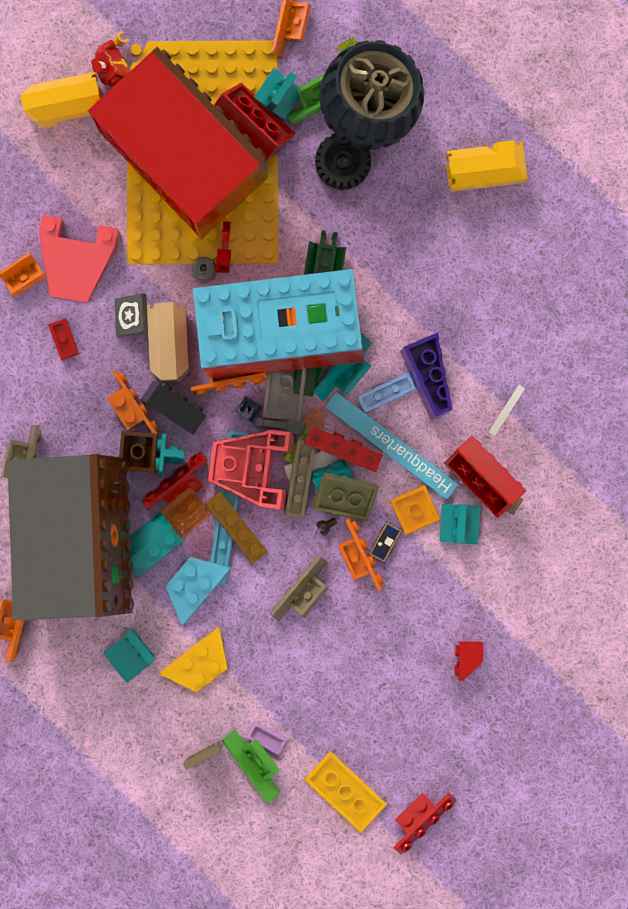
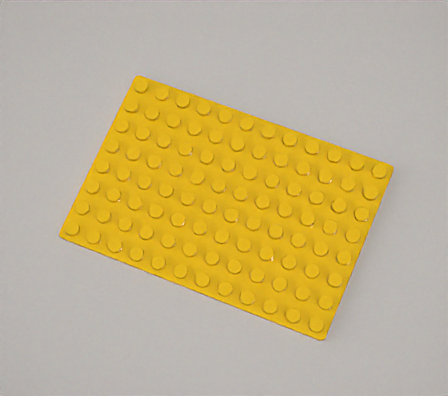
[127,40,278,264]

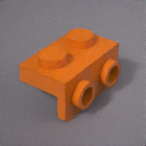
[0,253,46,298]

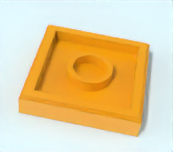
[390,485,440,535]

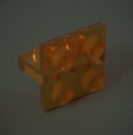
[160,487,212,538]

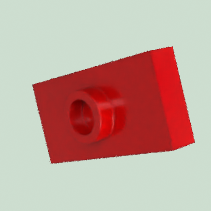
[48,318,80,361]

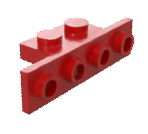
[304,426,383,473]
[142,451,208,510]
[393,793,456,855]

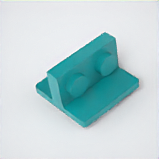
[254,68,300,120]
[155,433,184,478]
[439,504,480,545]

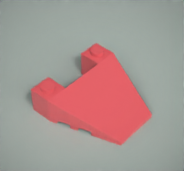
[39,215,120,303]
[208,430,295,510]

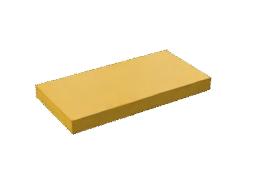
[304,751,387,833]

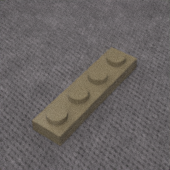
[284,440,316,519]

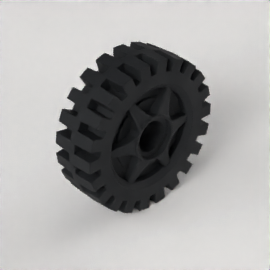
[315,133,371,190]

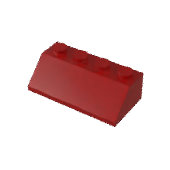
[214,82,296,161]

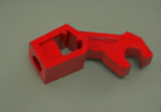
[216,221,231,273]

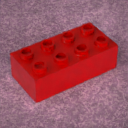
[444,435,526,519]

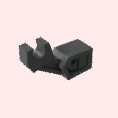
[253,418,305,435]

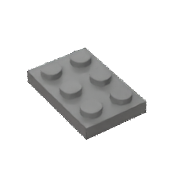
[262,369,306,421]

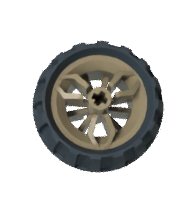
[320,40,424,150]

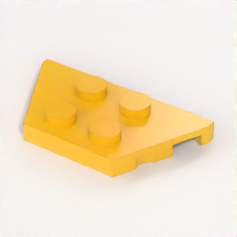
[159,627,228,692]

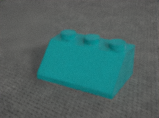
[129,511,184,577]

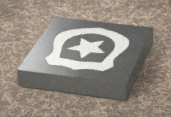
[115,293,148,337]

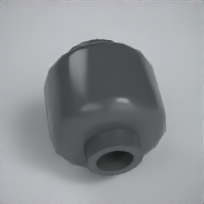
[192,257,217,283]

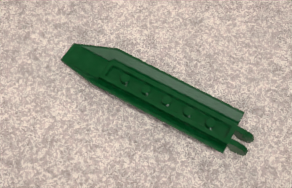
[292,230,347,397]

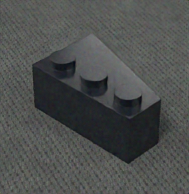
[140,381,206,435]

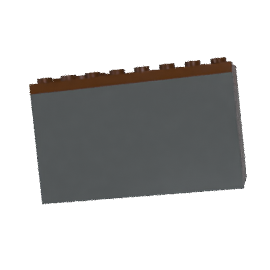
[7,454,134,620]

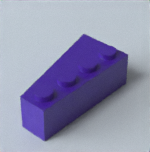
[400,332,453,420]

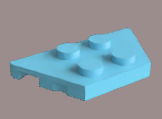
[166,557,231,625]

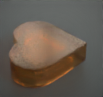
[302,407,325,429]

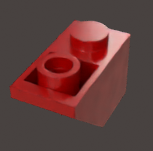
[454,641,483,681]

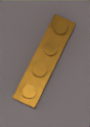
[205,492,268,564]

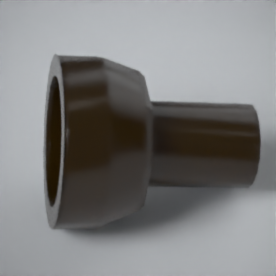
[316,517,337,536]

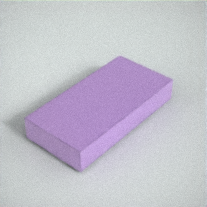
[245,720,288,756]

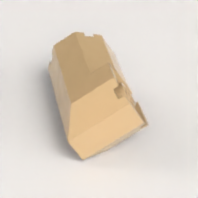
[147,302,190,384]

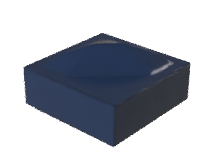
[235,396,262,423]

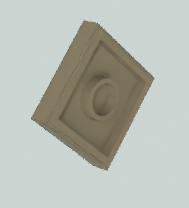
[183,741,223,770]

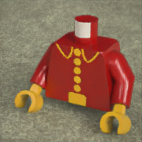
[91,32,130,87]

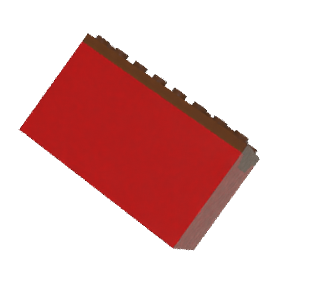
[88,47,268,240]

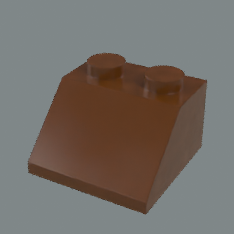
[119,431,159,473]

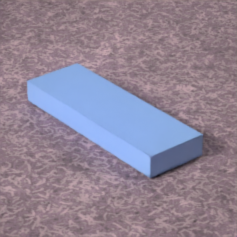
[357,372,417,414]

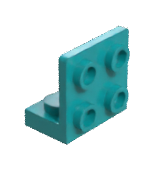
[103,629,157,682]

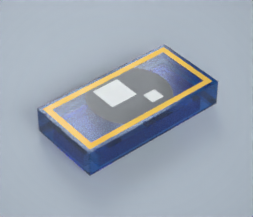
[368,521,403,564]

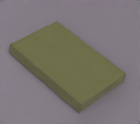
[312,473,379,521]

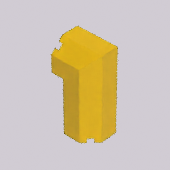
[20,72,102,128]
[446,140,528,192]

